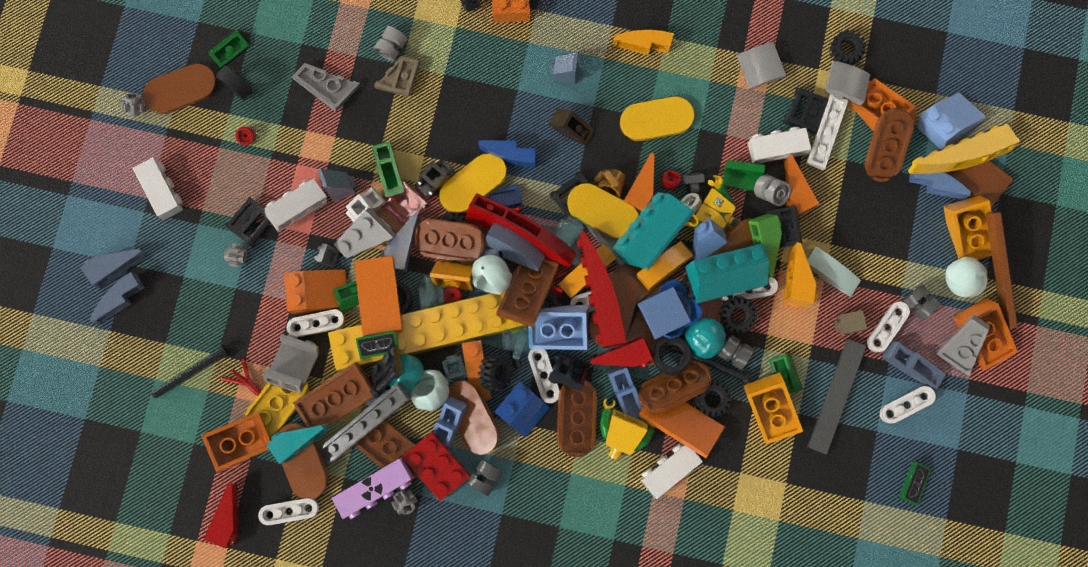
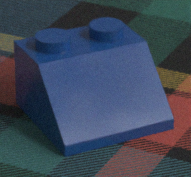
[495,382,550,438]

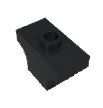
[415,159,456,200]

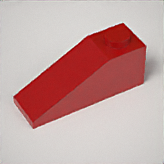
[590,335,654,367]
[203,483,239,549]

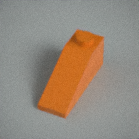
[624,152,654,214]
[785,154,819,216]
[462,340,491,400]

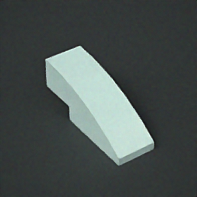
[807,247,861,297]

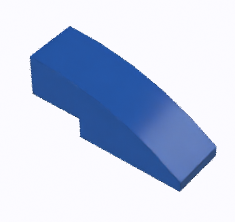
[479,140,536,168]

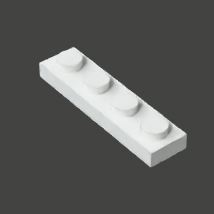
[806,94,848,171]

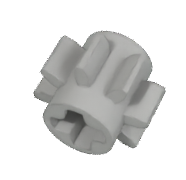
[120,93,145,116]
[224,243,247,267]
[391,490,418,514]

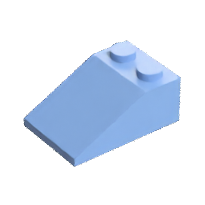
[916,93,986,150]
[528,305,590,350]

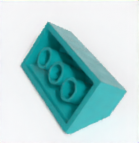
[613,192,694,270]
[685,244,769,304]

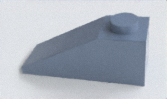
[317,169,357,202]
[380,214,419,273]
[80,249,147,288]

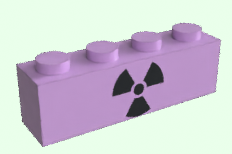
[331,458,415,519]

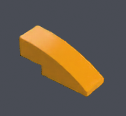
[613,30,674,55]
[637,241,693,292]
[558,244,617,298]

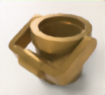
[593,169,626,198]

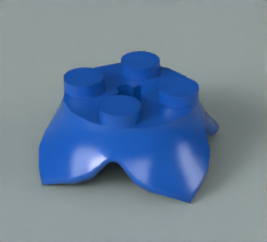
[646,279,703,339]

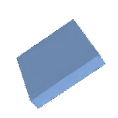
[638,287,691,339]

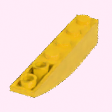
[908,124,1020,174]

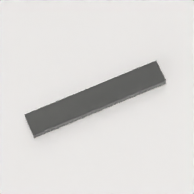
[807,339,866,455]
[318,382,411,468]

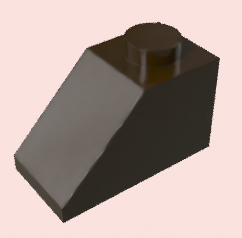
[549,108,594,146]

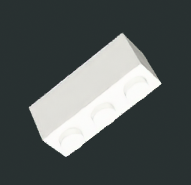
[748,127,811,164]
[133,157,183,221]
[265,179,327,233]
[640,443,703,499]

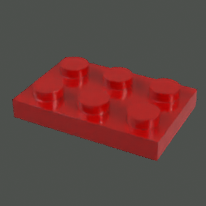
[402,431,470,501]

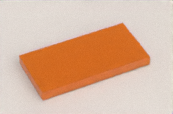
[354,255,403,337]
[638,402,725,458]

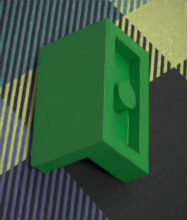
[722,160,765,191]

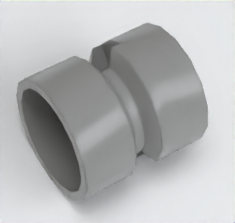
[374,26,408,62]
[754,174,791,206]

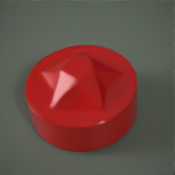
[235,126,256,145]
[661,170,681,190]
[443,286,463,304]

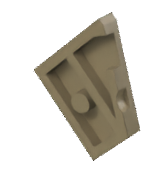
[374,56,420,97]

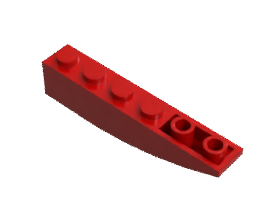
[465,193,577,268]
[577,231,626,349]

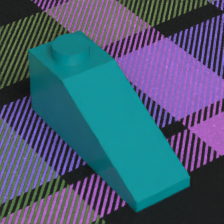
[267,424,332,464]

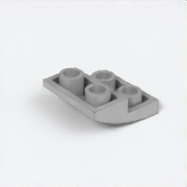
[736,42,787,90]
[825,61,870,106]

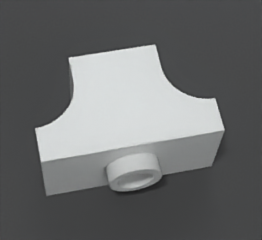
[346,187,386,222]

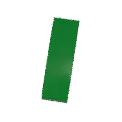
[371,141,405,198]

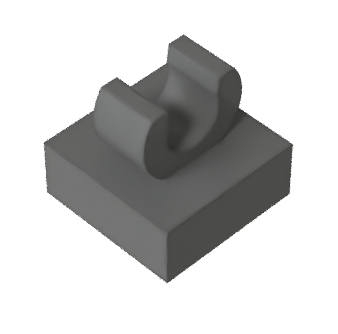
[682,173,705,192]
[314,243,340,268]

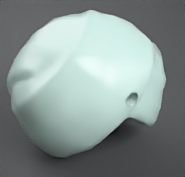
[471,255,512,295]
[945,257,988,297]
[410,370,449,411]

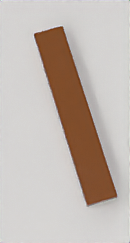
[986,212,1018,329]

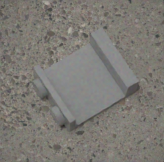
[262,334,319,394]

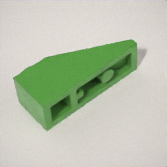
[748,214,782,277]

